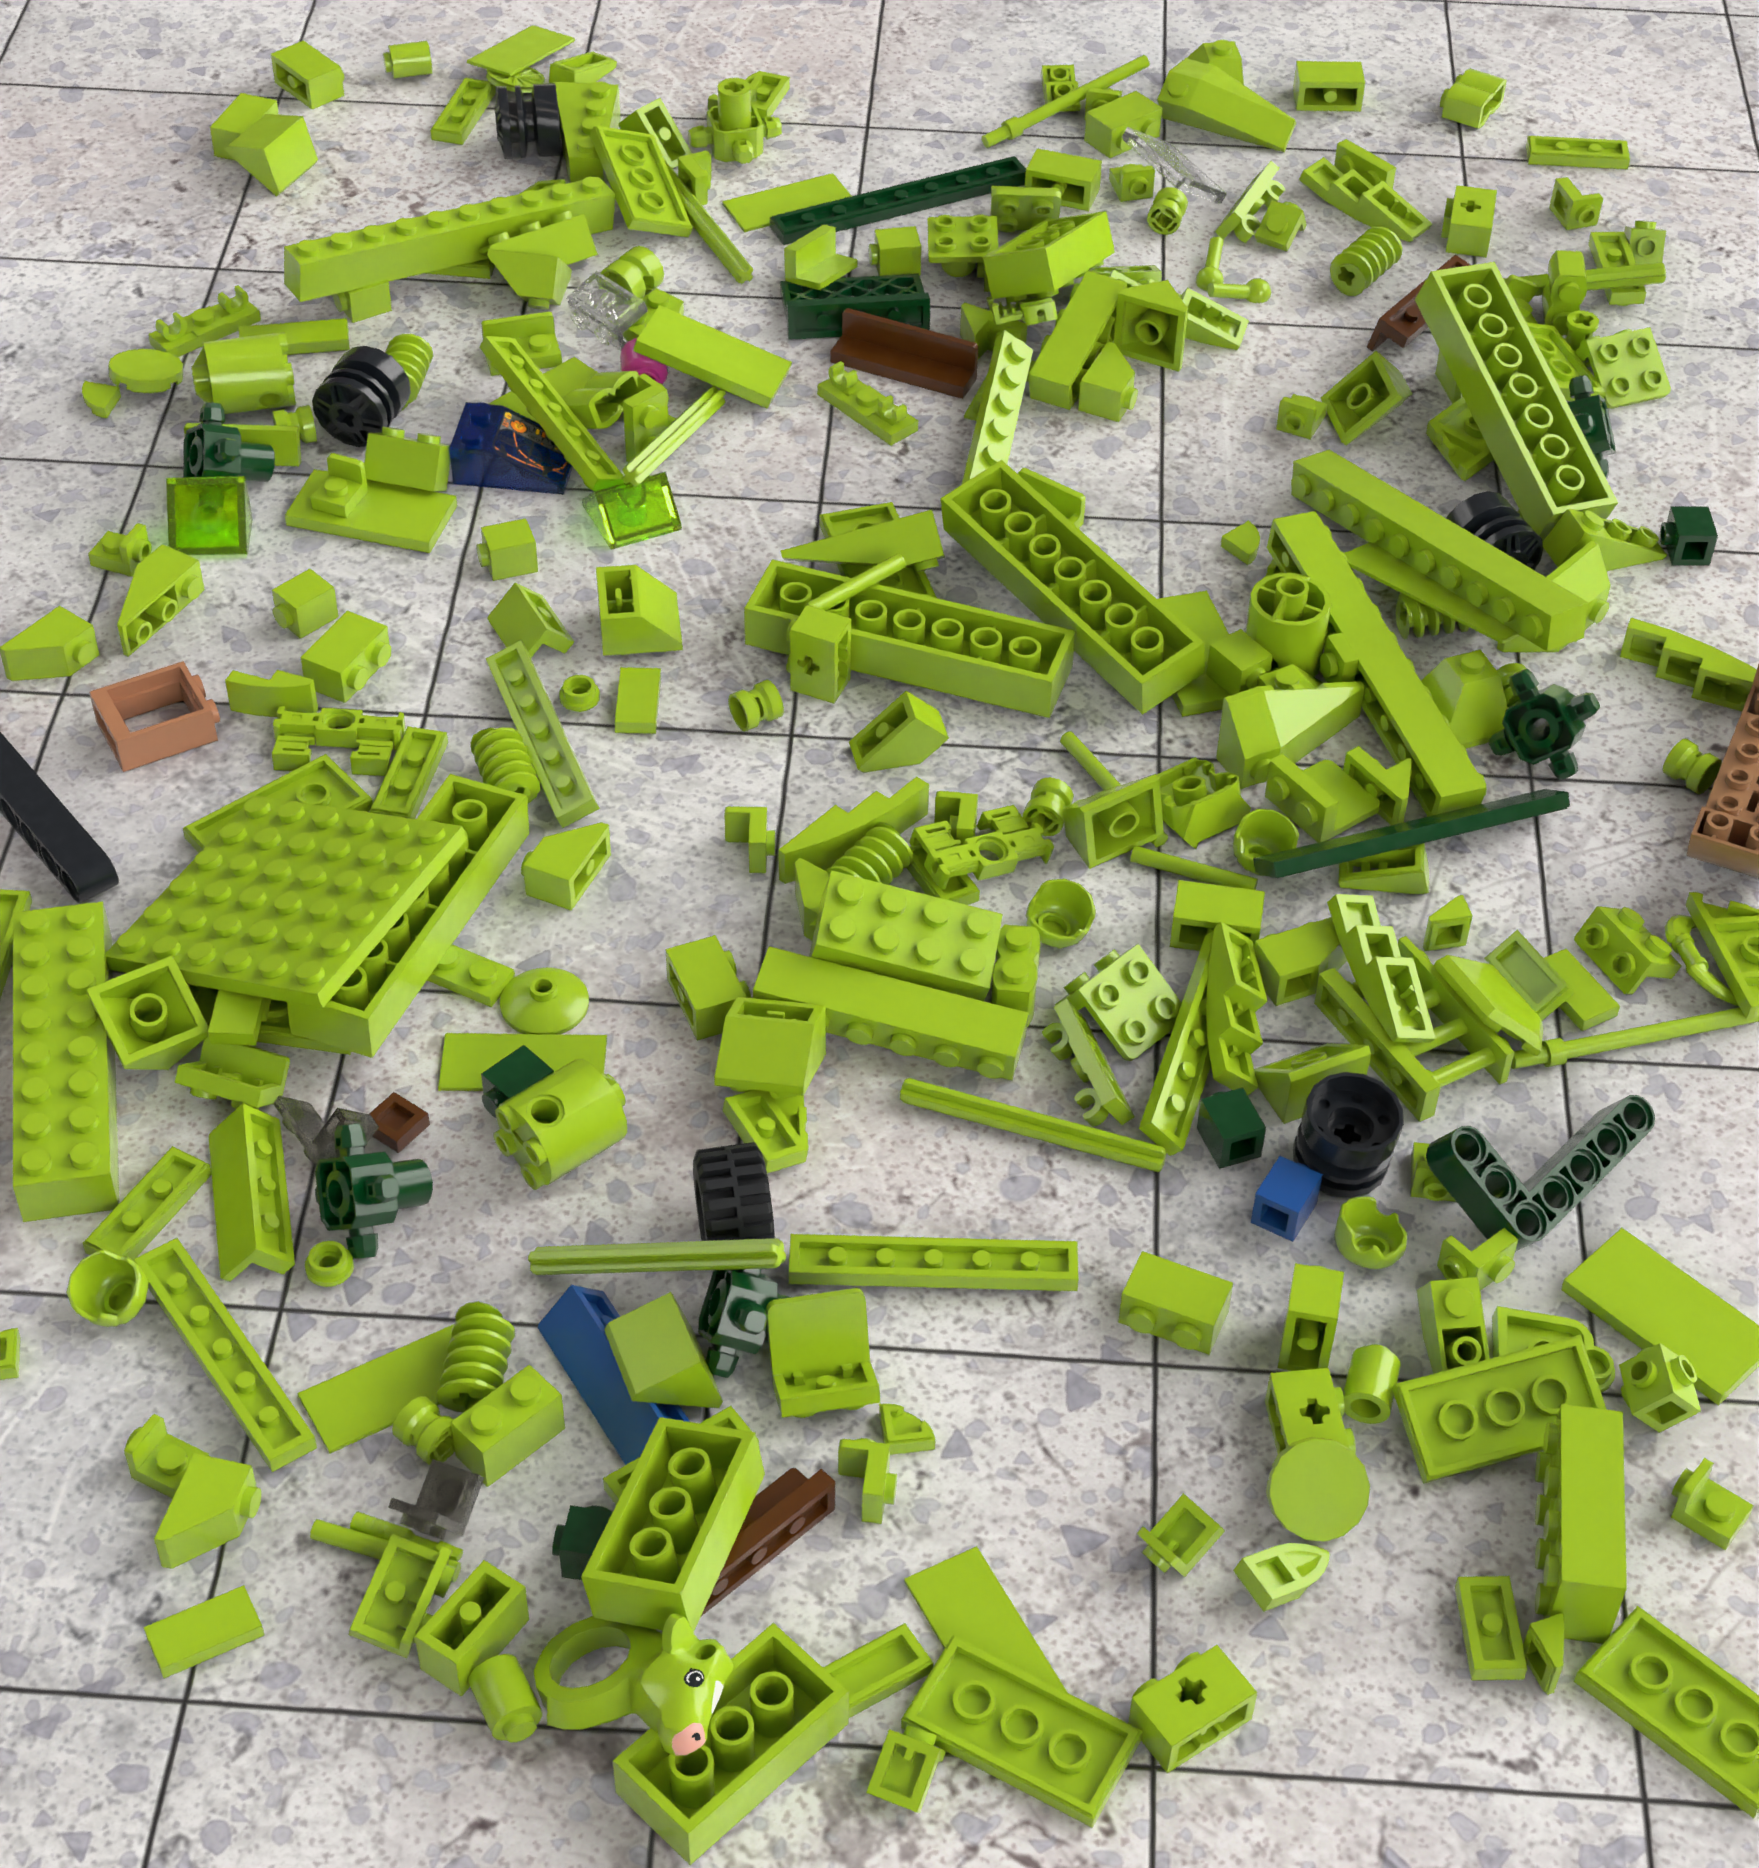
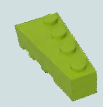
[553,82,620,184]
[1026,271,1127,410]

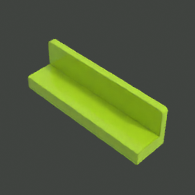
[209,1103,295,1282]

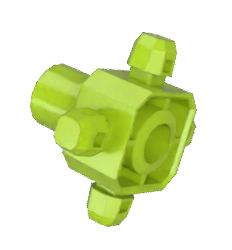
[688,78,782,164]

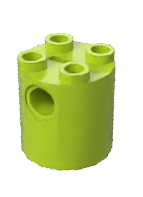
[191,332,296,414]
[1245,573,1331,677]
[493,1059,628,1190]

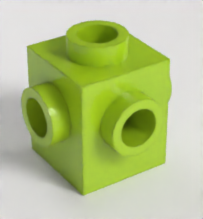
[1619,1343,1701,1433]

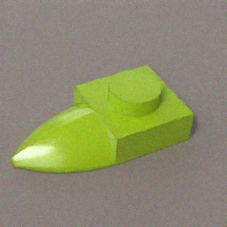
[1233,1543,1330,1612]

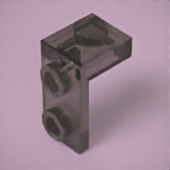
[273,1096,379,1165]
[388,1459,484,1540]

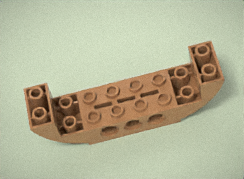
[1687,664,1759,879]

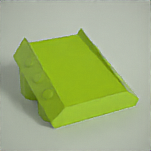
[1156,757,1251,849]

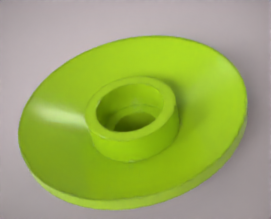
[500,967,589,1034]

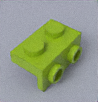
[623,374,669,463]
[1574,906,1682,995]
[174,1036,290,1110]
[348,1533,457,1659]

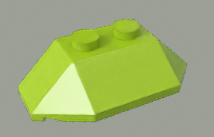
[1496,541,1611,652]

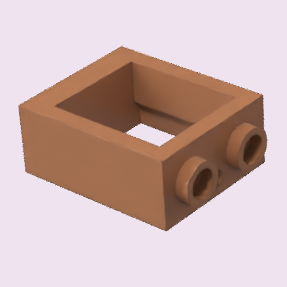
[89,661,220,772]

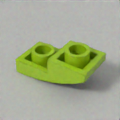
[1041,65,1081,112]
[225,670,318,717]

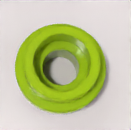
[559,675,600,712]
[305,1241,354,1287]

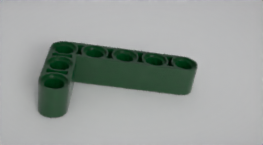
[1426,1095,1655,1252]

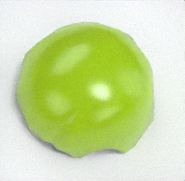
[1233,809,1299,876]
[1025,878,1096,949]
[1334,1197,1408,1270]
[66,1250,149,1327]

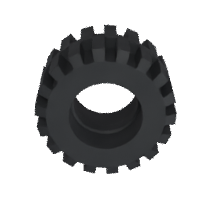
[693,1142,775,1241]

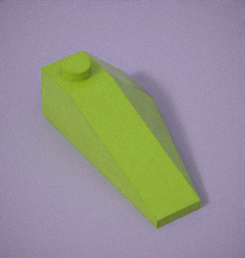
[1157,58,1296,152]
[780,509,945,572]
[1216,681,1365,789]

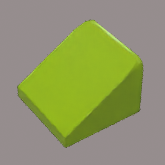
[1423,895,1473,951]
[1523,1613,1565,1695]

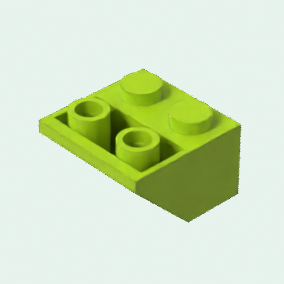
[596,565,683,656]
[714,997,826,1097]

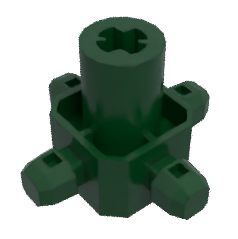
[1567,375,1616,479]
[183,402,275,512]
[1488,668,1600,780]
[315,1123,433,1259]
[698,1268,790,1378]

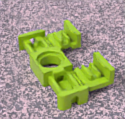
[986,293,1058,326]
[272,706,406,776]
[909,805,1054,889]

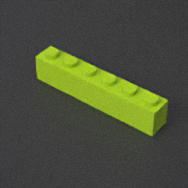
[753,946,1029,1081]

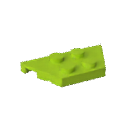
[1426,397,1494,481]
[1685,892,1759,1020]

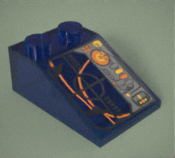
[449,402,573,495]

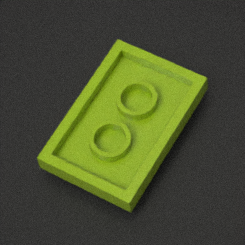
[1526,322,1607,401]

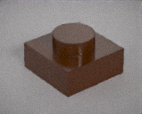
[362,1092,430,1153]

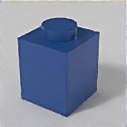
[1251,1156,1323,1242]

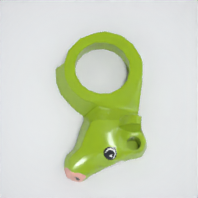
[533,1614,734,1755]

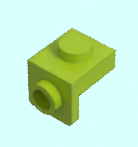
[1255,200,1307,252]
[1624,220,1666,264]
[1320,633,1359,683]
[724,806,775,873]
[1437,1228,1518,1291]
[838,1438,897,1524]
[1136,1493,1225,1578]

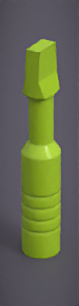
[350,1511,463,1561]

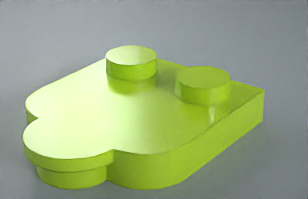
[1492,1306,1615,1393]

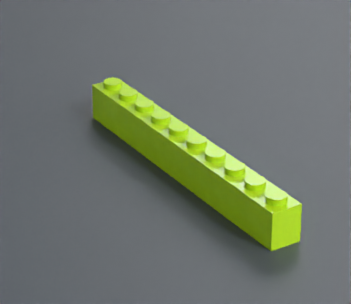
[284,176,616,302]
[1291,449,1588,652]
[1267,511,1487,816]

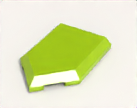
[1433,955,1543,1057]

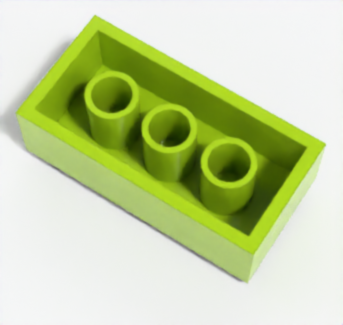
[983,211,1115,302]
[809,870,1003,1001]
[1535,1404,1627,1644]
[581,1417,765,1631]
[612,1623,849,1865]

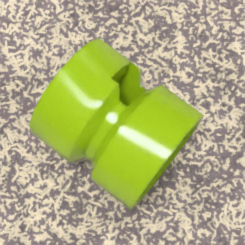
[598,246,664,310]

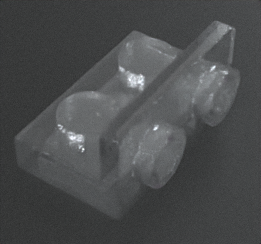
[566,271,648,351]

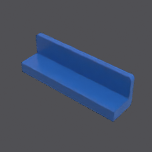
[538,1285,690,1465]

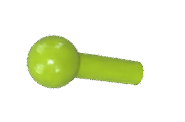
[1196,236,1224,291]
[1208,278,1271,303]

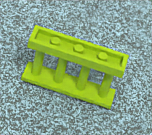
[1314,936,1514,1122]

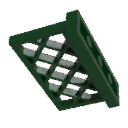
[780,273,930,340]

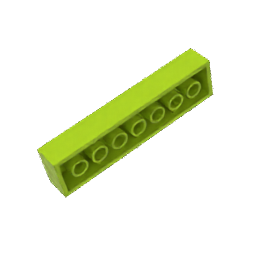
[1415,262,1618,540]
[940,459,1205,715]
[744,559,1075,718]
[287,774,529,1058]
[13,901,120,1222]

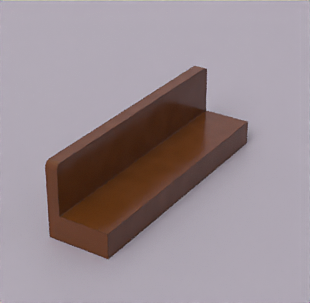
[1367,254,1470,352]
[830,308,978,399]
[701,1468,835,1616]

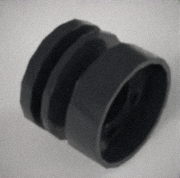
[494,83,561,159]
[312,346,411,447]
[1446,491,1544,570]
[1293,1072,1404,1198]

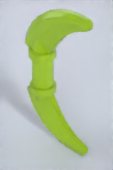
[1665,915,1739,1006]

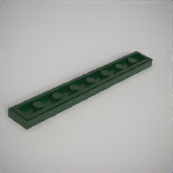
[770,156,1026,245]
[1253,789,1570,878]

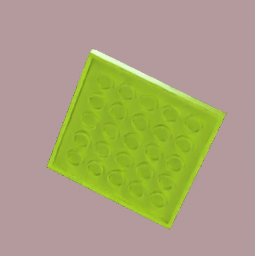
[106,796,467,1008]

